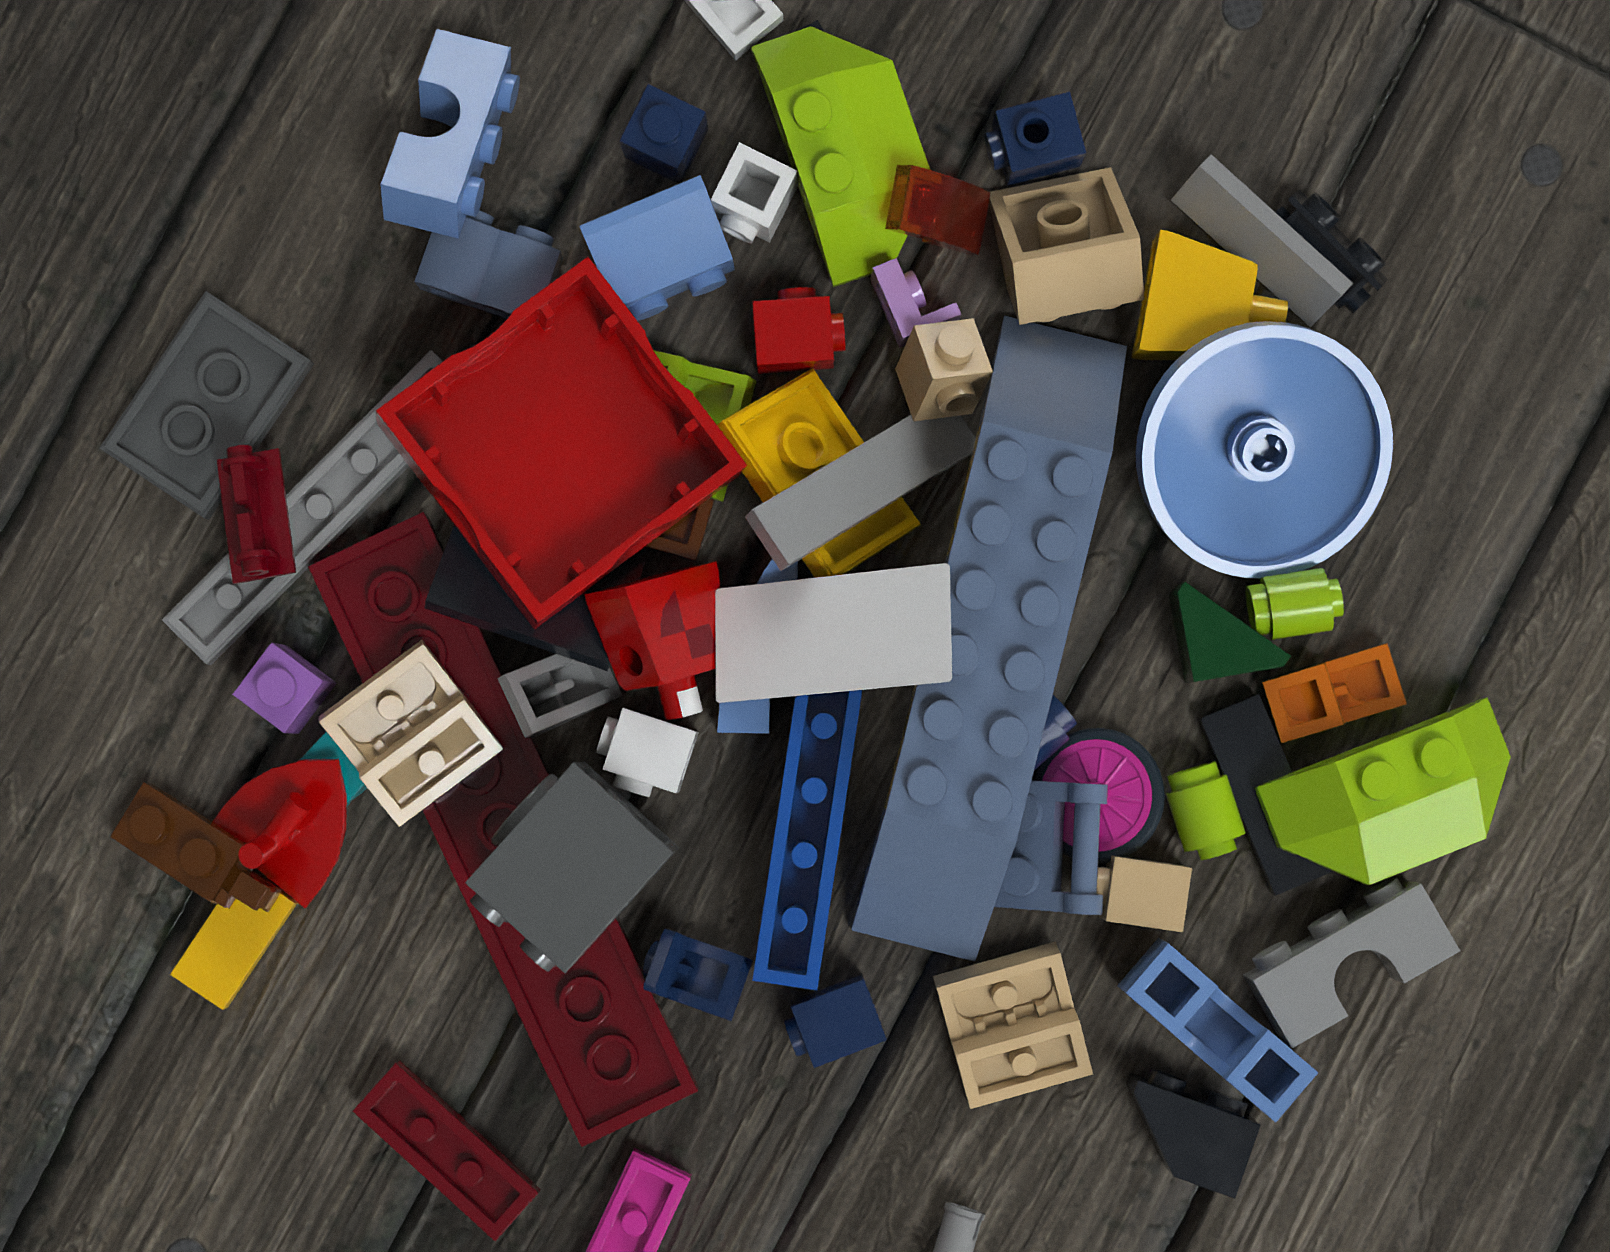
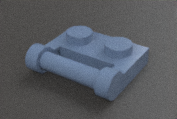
[994,781,1108,915]

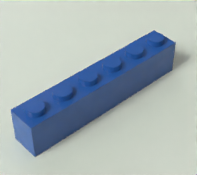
[752,690,862,990]

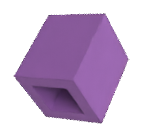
[232,642,337,734]

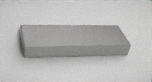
[1171,154,1353,327]

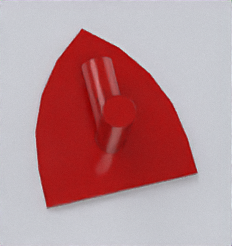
[212,759,347,908]

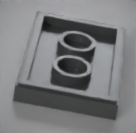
[99,291,315,520]

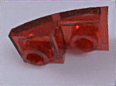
[885,165,991,255]

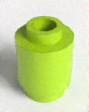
[1245,568,1344,640]
[1165,761,1246,860]

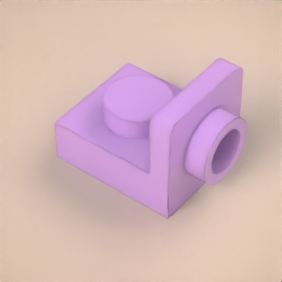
[870,258,962,348]

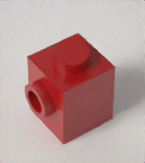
[753,287,846,374]

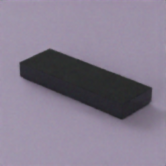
[1197,694,1333,896]

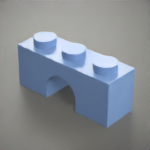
[380,29,520,239]
[1117,938,1318,1122]

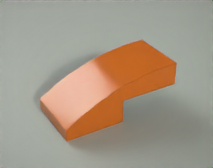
[1262,643,1407,743]

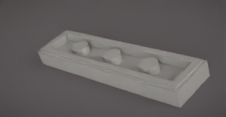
[745,415,976,571]

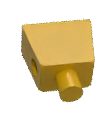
[1132,230,1288,360]

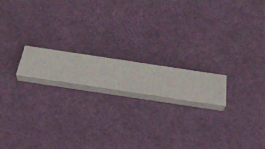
[162,350,443,665]

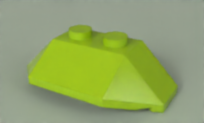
[751,26,934,287]
[1254,697,1511,885]

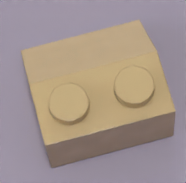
[988,167,1144,325]

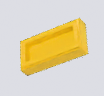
[170,891,298,1010]

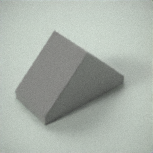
[498,654,623,738]

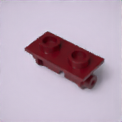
[217,445,296,584]

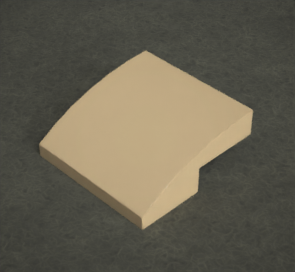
[319,640,503,827]
[933,941,1093,1109]

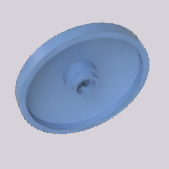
[1136,321,1393,578]

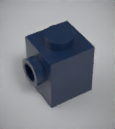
[984,92,1086,186]

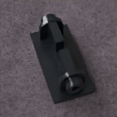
[1275,190,1387,314]

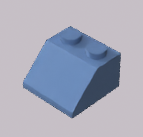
[579,175,735,321]

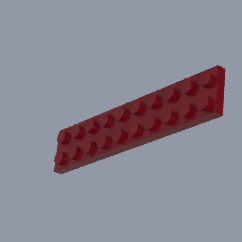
[308,512,699,1147]

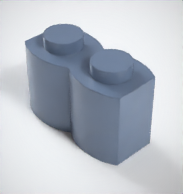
[414,210,563,319]

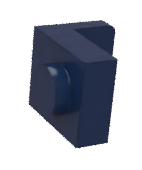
[643,929,753,1021]

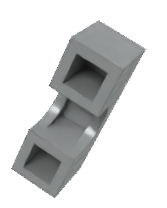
[1243,877,1460,1048]

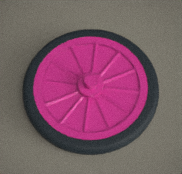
[1032,728,1165,863]

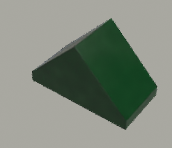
[1169,582,1291,684]

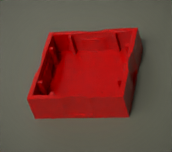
[376,257,747,630]

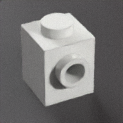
[711,142,798,243]
[596,708,699,797]

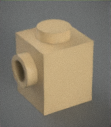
[895,318,993,422]

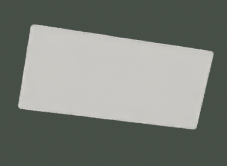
[715,563,952,703]

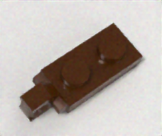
[110,782,282,912]

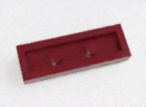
[352,1060,541,1241]

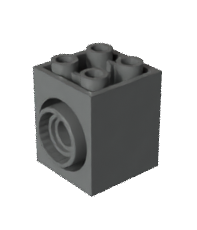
[465,761,680,973]

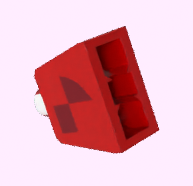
[585,561,720,720]

